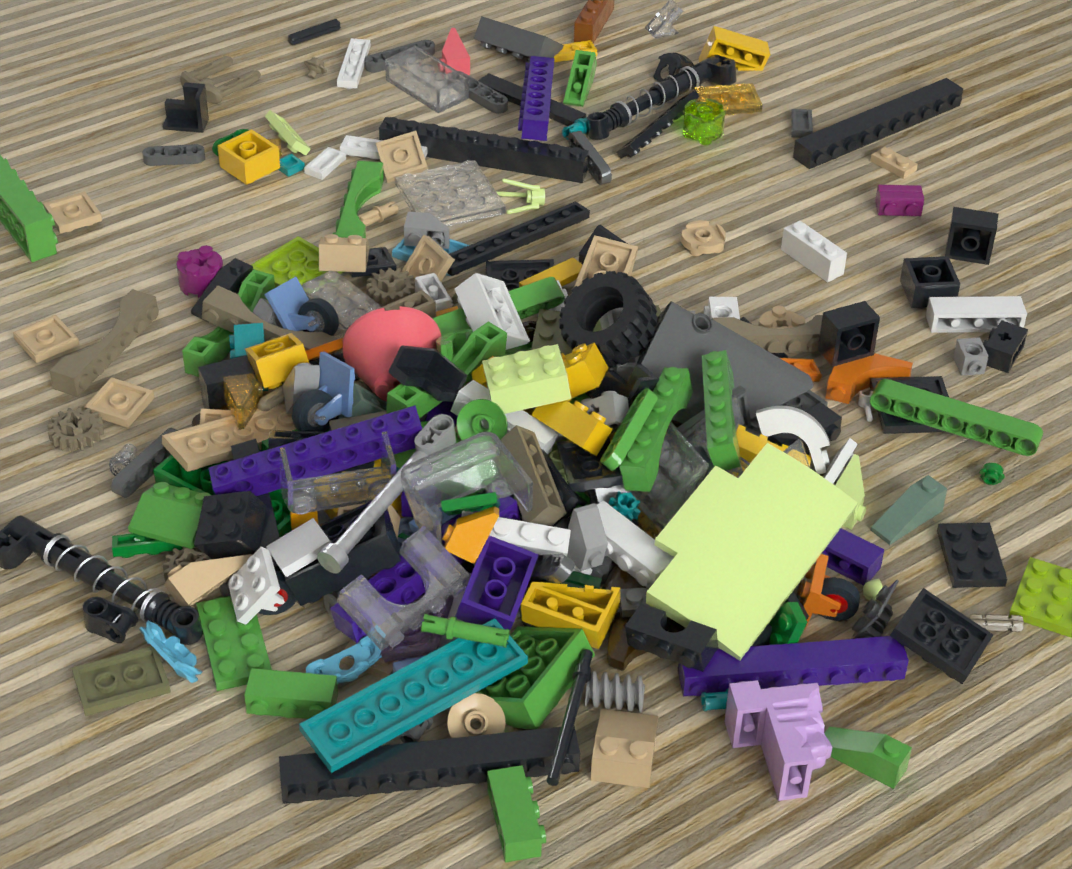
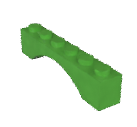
[333,161,384,238]
[182,269,275,377]
[386,321,507,418]
[702,350,741,470]
[620,367,693,492]

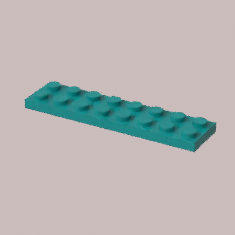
[299,618,528,773]

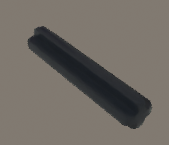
[288,19,341,45]

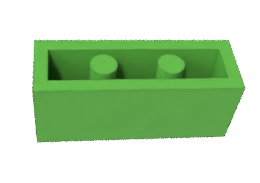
[244,668,338,719]
[487,765,546,863]

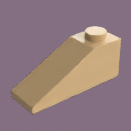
[164,554,252,607]

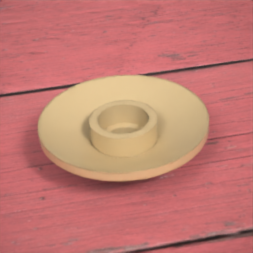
[447,693,505,738]

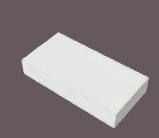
[304,147,346,180]

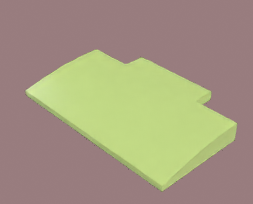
[646,443,858,661]

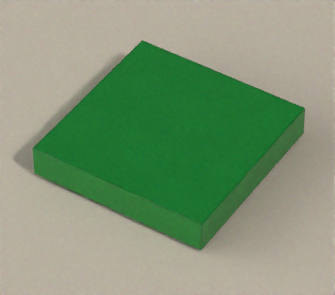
[441,492,501,516]

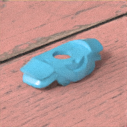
[139,620,203,683]
[306,634,386,684]

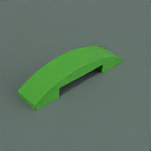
[436,329,472,364]

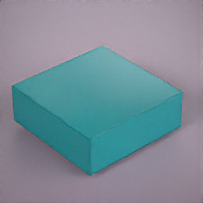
[278,154,305,177]

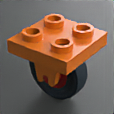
[797,554,860,630]

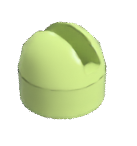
[863,578,882,601]

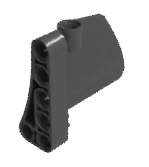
[635,301,814,425]

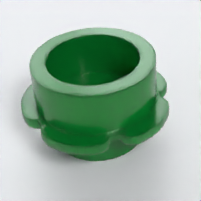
[979,463,1005,485]

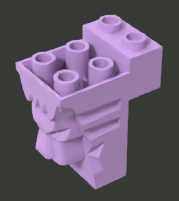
[724,680,832,801]

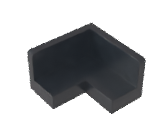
[163,82,209,133]
[388,345,467,402]
[585,364,659,409]

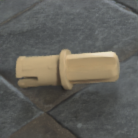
[358,201,399,226]

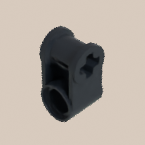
[83,597,139,643]

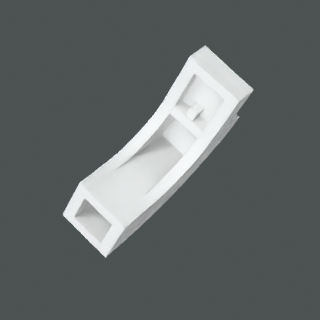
[756,406,830,474]

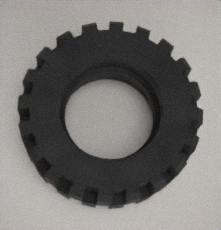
[559,271,658,368]

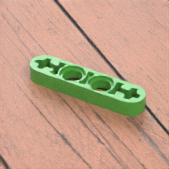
[601,388,658,471]

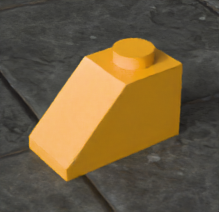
[442,506,499,564]

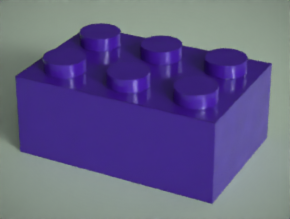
[455,535,539,630]

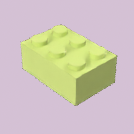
[482,344,571,414]

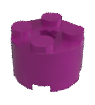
[176,245,223,298]

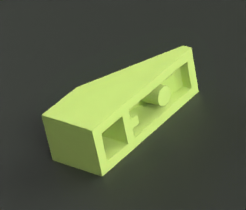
[835,454,866,530]

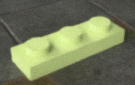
[265,110,311,155]

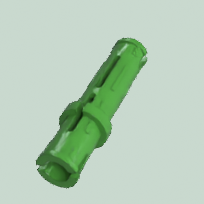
[421,614,510,648]

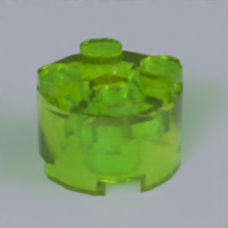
[683,98,725,145]

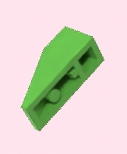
[563,50,597,107]
[824,727,912,789]

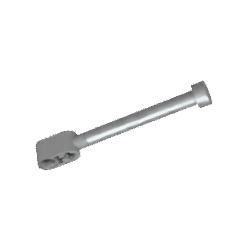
[317,414,456,573]

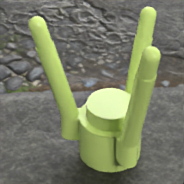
[493,178,545,214]

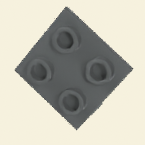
[851,580,899,639]

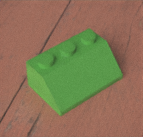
[128,482,211,549]

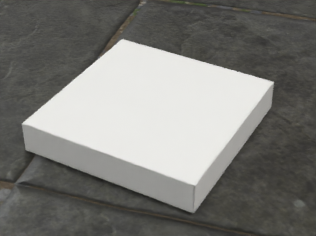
[266,518,331,577]

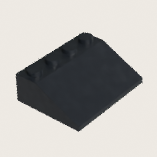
[285,501,401,606]

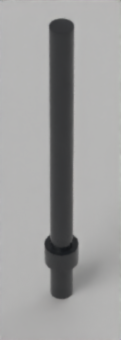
[547,649,593,786]

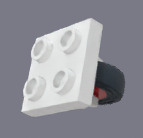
[228,547,297,625]

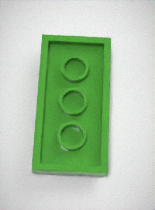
[196,596,272,691]

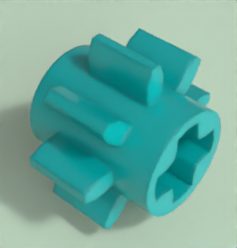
[608,491,641,522]

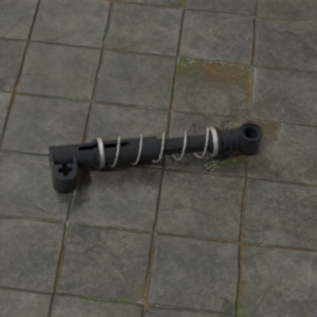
[587,55,737,140]
[0,515,203,645]

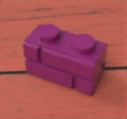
[875,184,924,216]

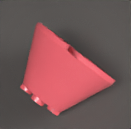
[343,306,441,402]

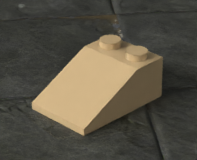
[319,234,369,272]
[572,235,638,293]
[591,709,659,788]

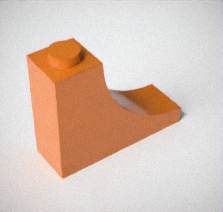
[825,353,913,404]

